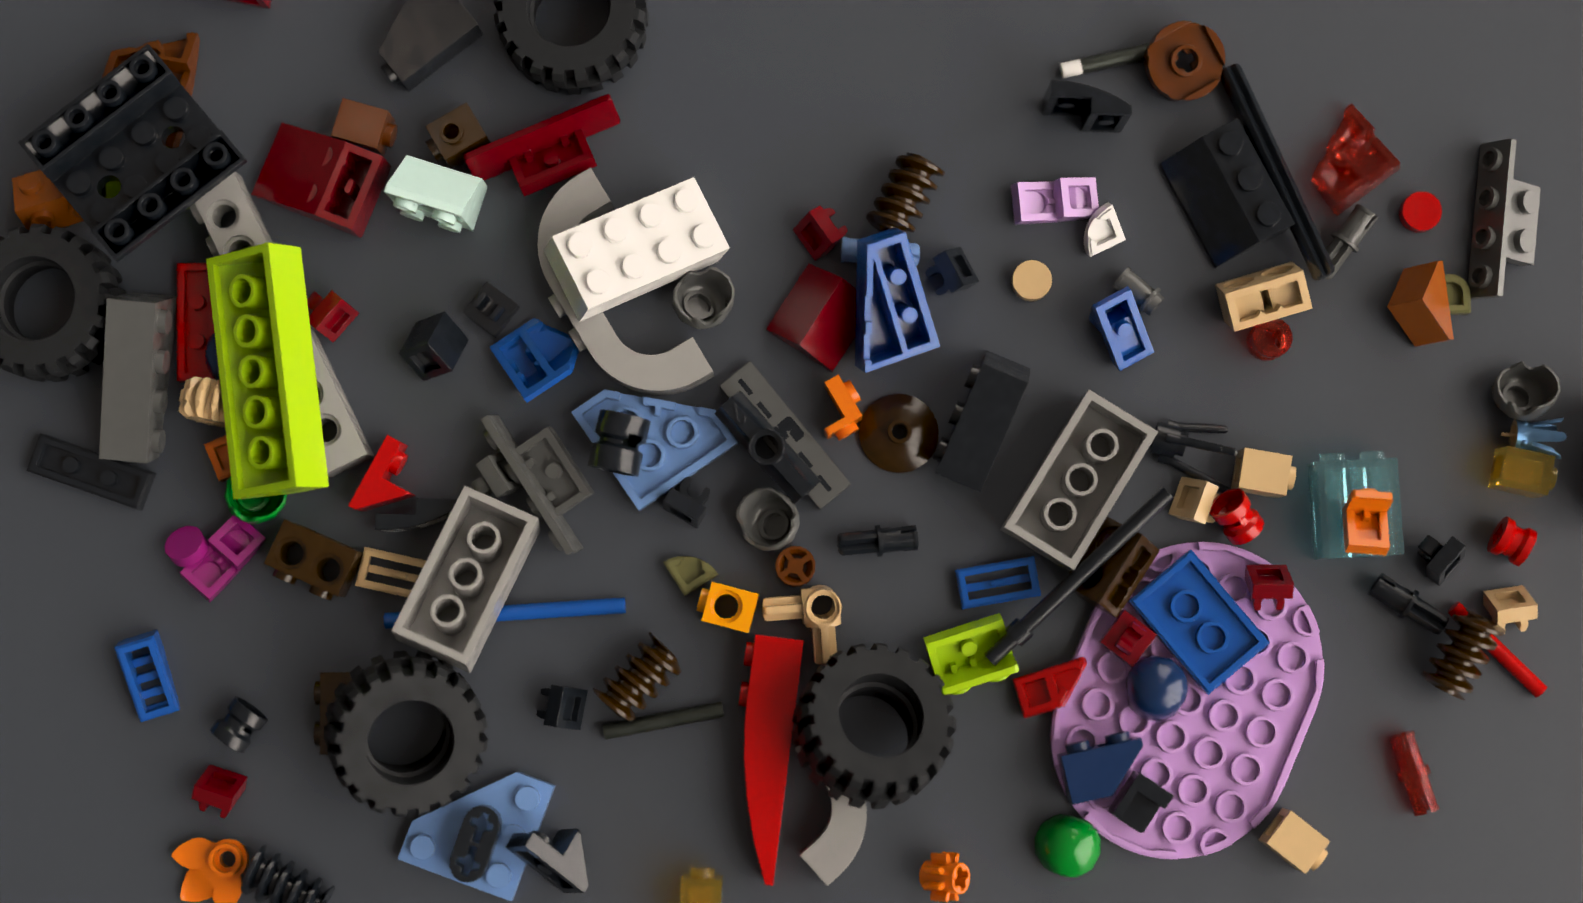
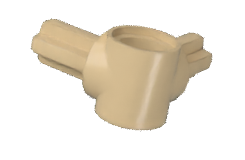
[762,585,842,665]

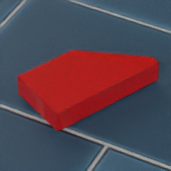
[1012,657,1087,718]

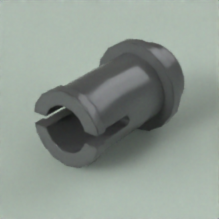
[1112,267,1165,316]

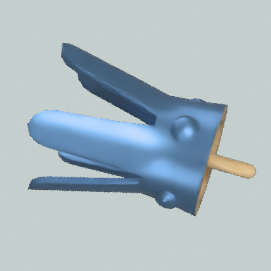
[1501,418,1567,459]

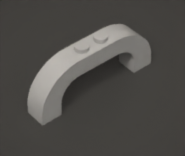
[537,167,715,395]

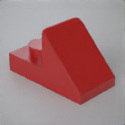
[348,435,416,512]

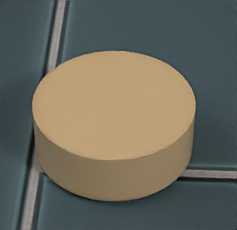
[1011,260,1052,301]

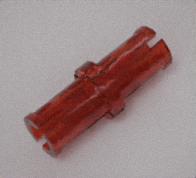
[1389,730,1440,816]

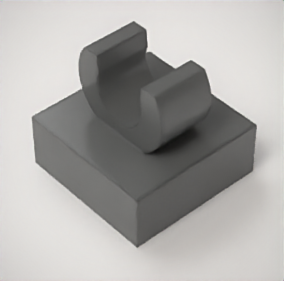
[470,453,523,498]

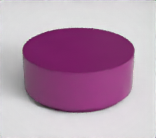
[165,526,208,567]

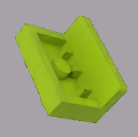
[923,613,1019,696]

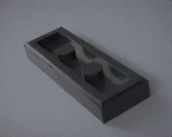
[26,433,156,511]

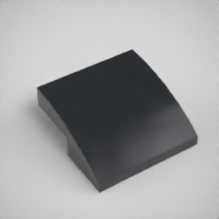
[1042,80,1132,133]

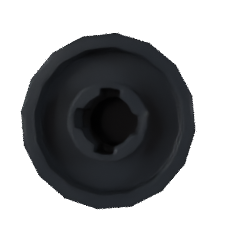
[587,410,651,477]

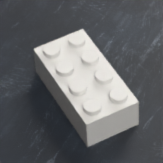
[544,177,730,322]

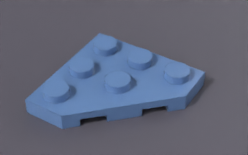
[572,389,738,511]
[398,771,556,901]

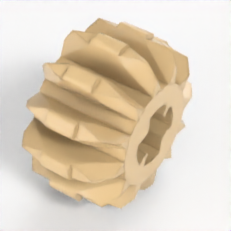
[178,376,225,428]

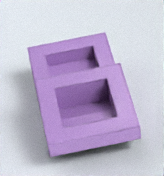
[1011,177,1099,224]

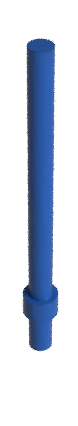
[384,597,626,629]

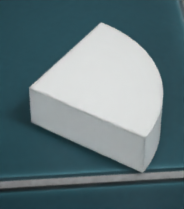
[1084,202,1126,257]

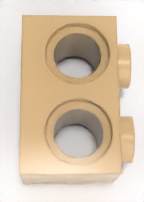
[1215,261,1312,332]

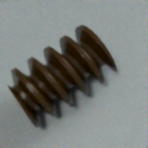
[866,152,945,233]
[1421,609,1506,700]
[593,632,682,722]

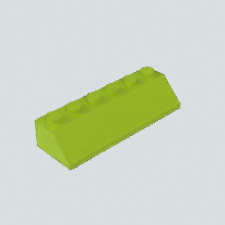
[206,242,329,499]

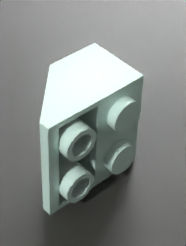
[384,155,488,233]

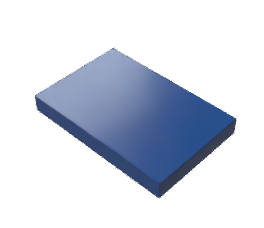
[1128,549,1270,695]

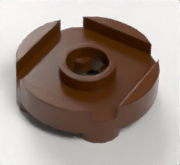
[1144,21,1226,101]

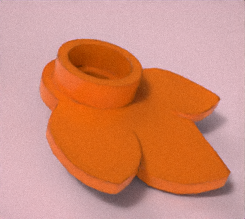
[172,837,249,903]

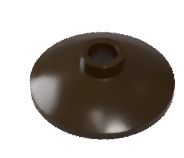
[859,394,939,473]

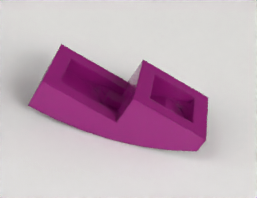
[180,515,266,603]

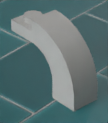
[795,746,867,886]

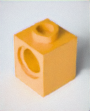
[696,582,759,633]

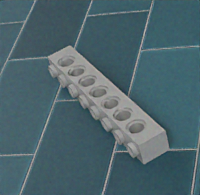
[190,171,374,478]

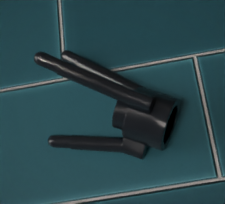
[1150,420,1238,493]

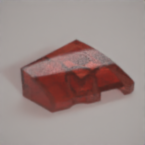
[1312,103,1401,216]

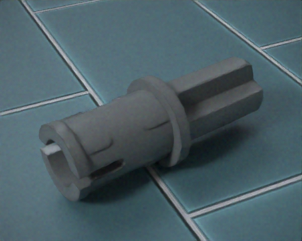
[1325,204,1378,280]

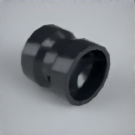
[210,696,268,753]

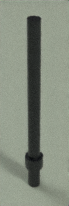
[984,487,1174,665]

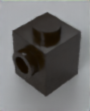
[425,102,491,168]

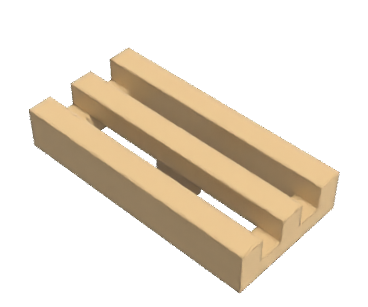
[355,547,427,598]

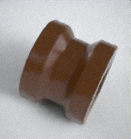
[776,546,815,587]

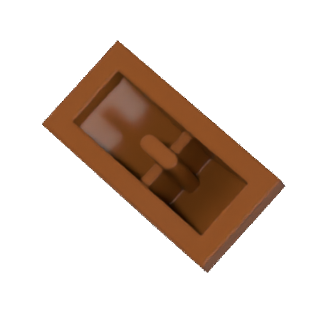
[1387,261,1454,347]

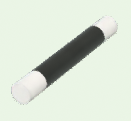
[1059,43,1149,79]

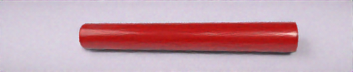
[1447,601,1547,698]

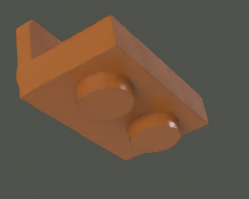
[12,170,84,230]

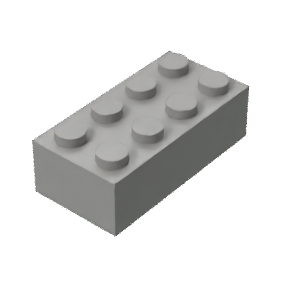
[1000,389,1158,572]
[391,485,541,673]

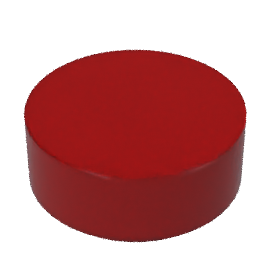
[1399,191,1442,233]

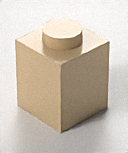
[1231,448,1296,498]
[1258,808,1331,874]

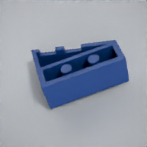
[855,227,940,373]

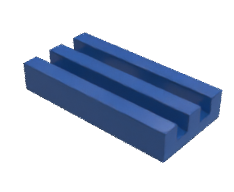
[954,556,1041,610]

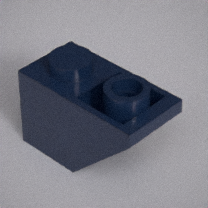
[1057,731,1143,805]

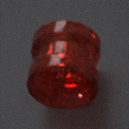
[1247,319,1293,361]

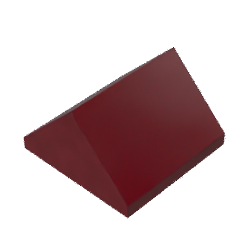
[766,264,856,373]

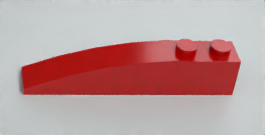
[739,634,804,886]

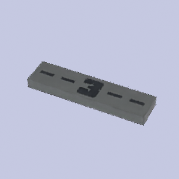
[720,361,851,510]

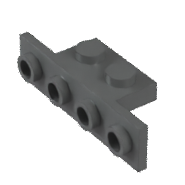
[1468,138,1541,300]
[480,415,594,555]

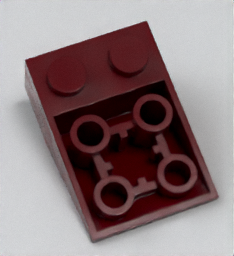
[251,122,392,238]

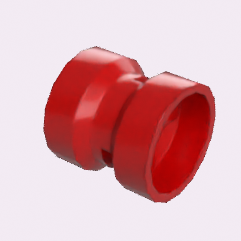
[1210,488,1265,545]

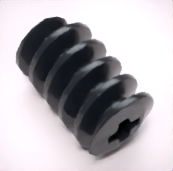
[241,844,335,903]

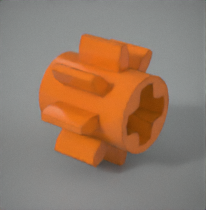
[919,851,970,902]

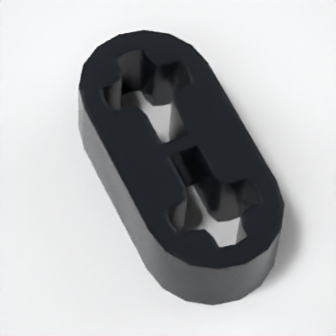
[449,805,502,883]

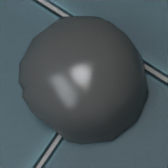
[672,266,735,329]
[1492,361,1561,421]
[736,487,800,551]

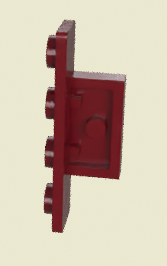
[464,94,621,197]

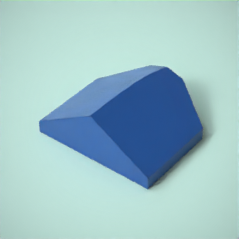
[489,318,579,403]

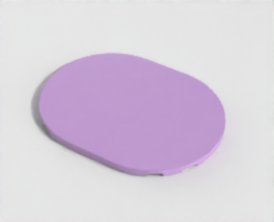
[1050,542,1325,860]

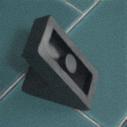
[506,828,589,893]

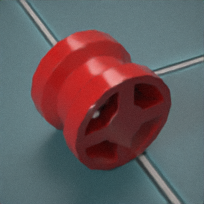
[1487,516,1538,566]

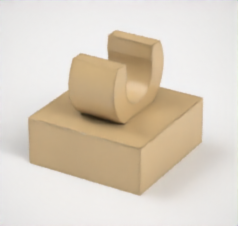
[1168,477,1219,524]
[1483,585,1538,634]

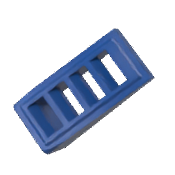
[114,630,181,722]

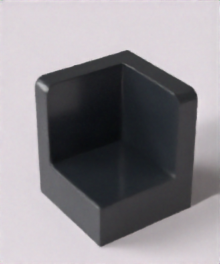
[399,311,468,381]
[1107,770,1174,833]

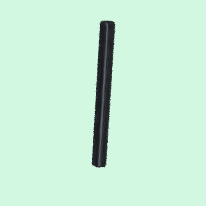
[1220,63,1335,281]

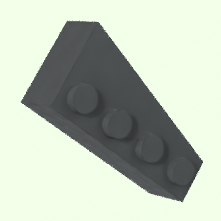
[99,292,177,463]

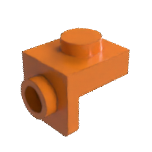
[823,374,863,441]
[1342,488,1393,556]

